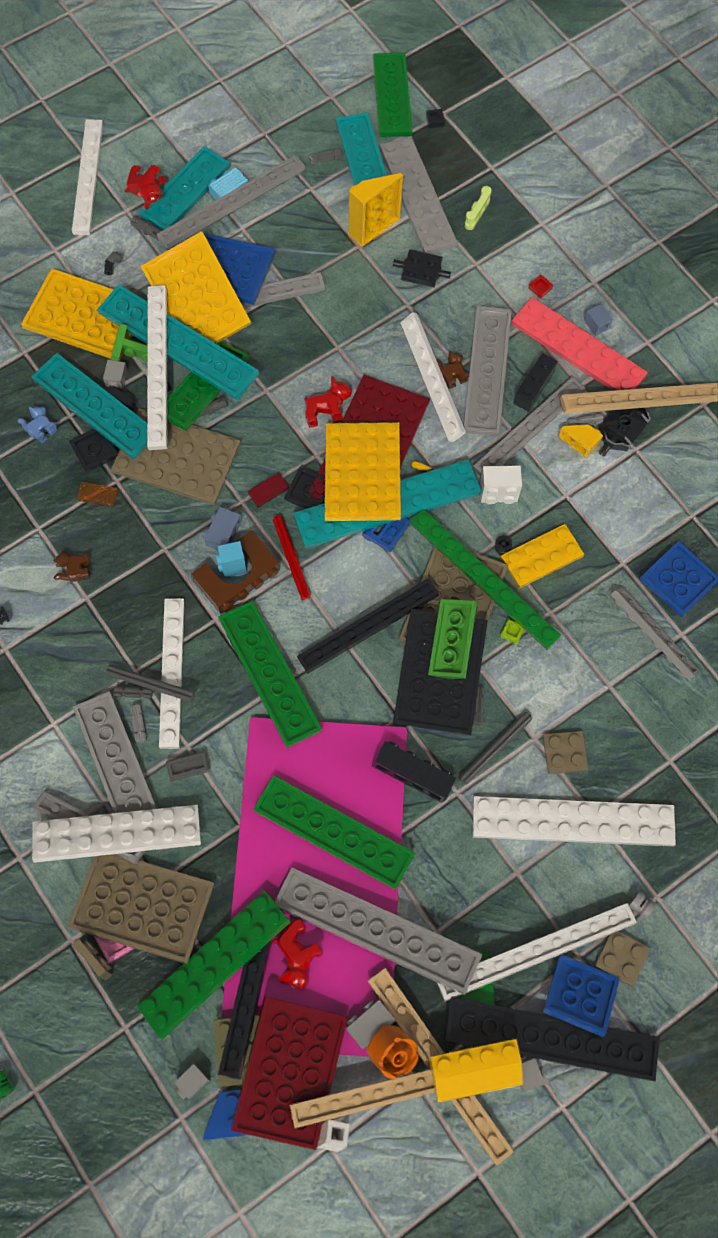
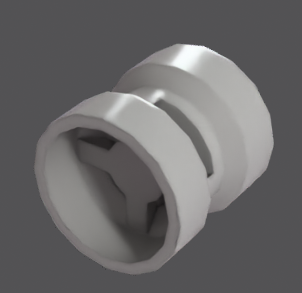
[629,891,656,920]

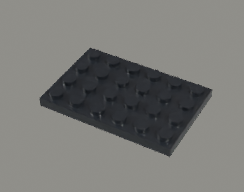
[393,609,488,736]

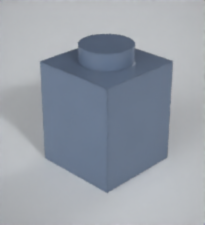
[584,304,613,336]

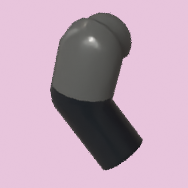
[104,251,123,276]

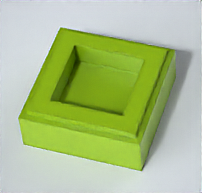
[500,619,524,645]

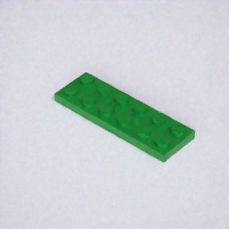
[373,52,413,137]
[167,341,249,431]

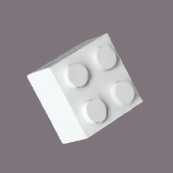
[479,466,522,504]

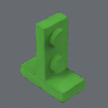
[110,323,148,362]

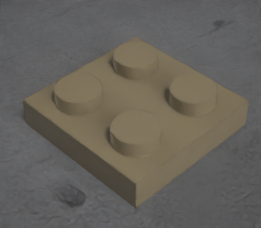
[542,731,588,774]
[594,931,650,987]
[72,939,112,981]

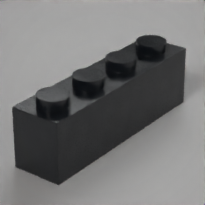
[371,741,456,803]

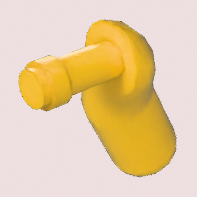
[411,461,432,472]

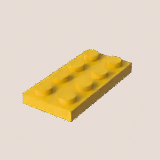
[500,524,584,589]

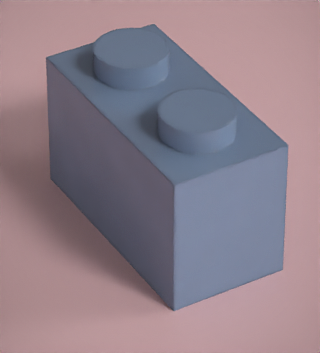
[203,507,242,550]

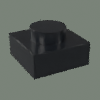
[426,109,445,128]

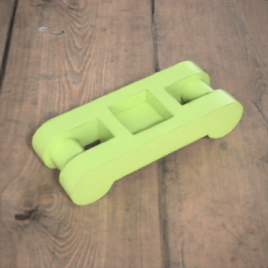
[465,186,491,230]

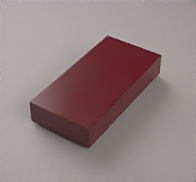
[248,473,289,508]

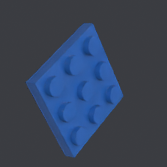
[640,541,718,618]
[543,954,620,1037]

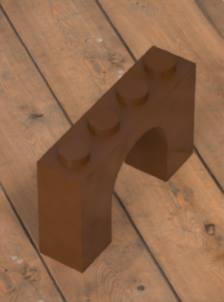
[191,530,280,614]

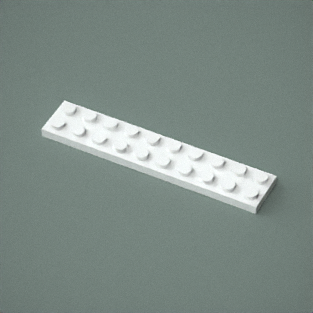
[473,796,676,846]

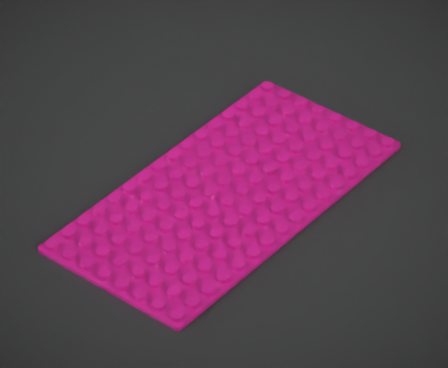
[222,717,407,1057]

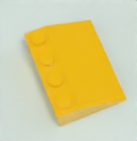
[348,173,403,247]

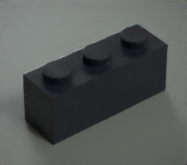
[513,353,558,412]

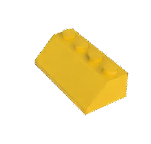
[428,1039,523,1102]

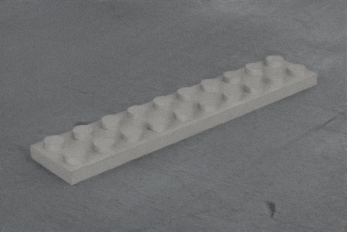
[275,868,482,995]

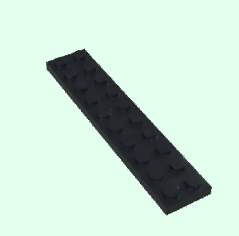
[444,997,660,1082]

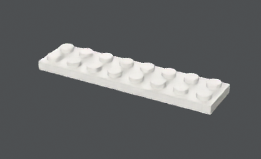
[32,805,201,863]

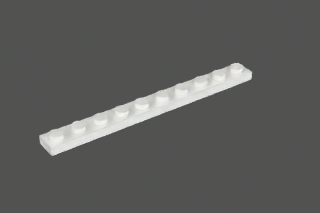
[147,285,167,450]
[437,903,637,1001]

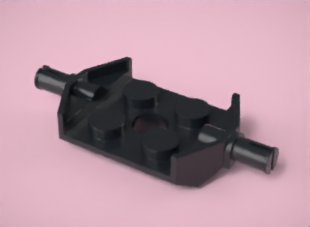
[598,408,651,457]

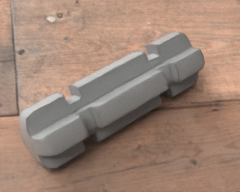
[567,414,603,426]
[130,704,146,743]

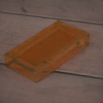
[77,482,118,508]

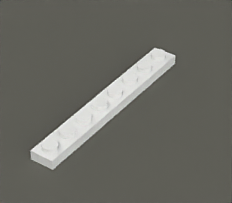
[72,119,103,235]
[400,312,466,442]
[159,599,185,749]

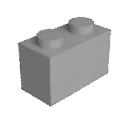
[346,1000,396,1050]

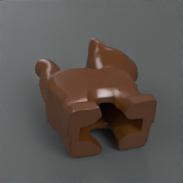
[436,351,469,389]
[53,551,90,582]

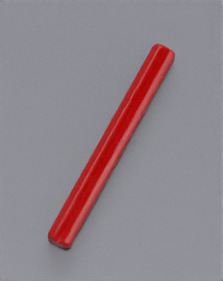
[273,515,311,600]

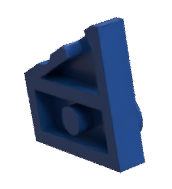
[203,1090,246,1141]

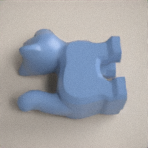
[18,406,57,444]

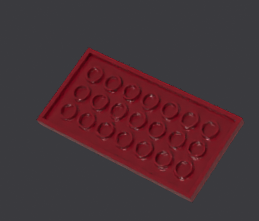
[309,375,430,503]

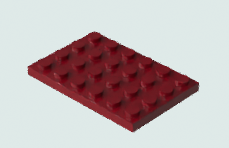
[231,996,348,1150]

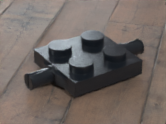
[393,249,451,288]

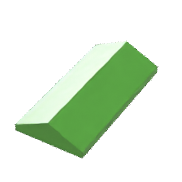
[428,599,477,679]

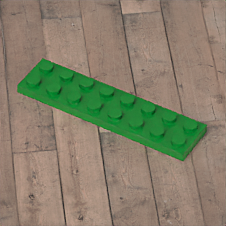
[218,601,322,749]
[253,775,415,891]
[137,891,291,1040]

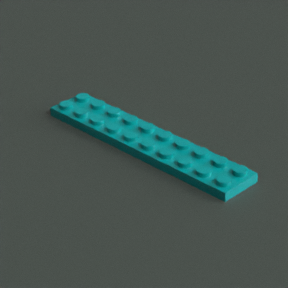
[97,284,260,401]
[293,459,482,549]

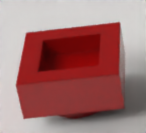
[528,275,553,299]

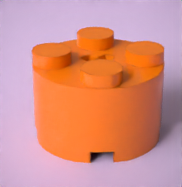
[366,1025,418,1079]

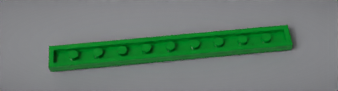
[410,509,561,650]

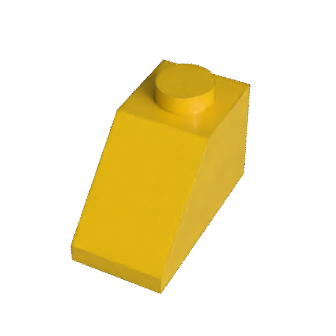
[558,425,603,458]

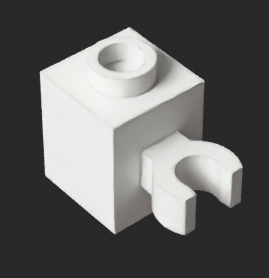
[317,1116,349,1152]

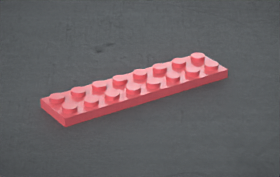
[511,297,648,391]

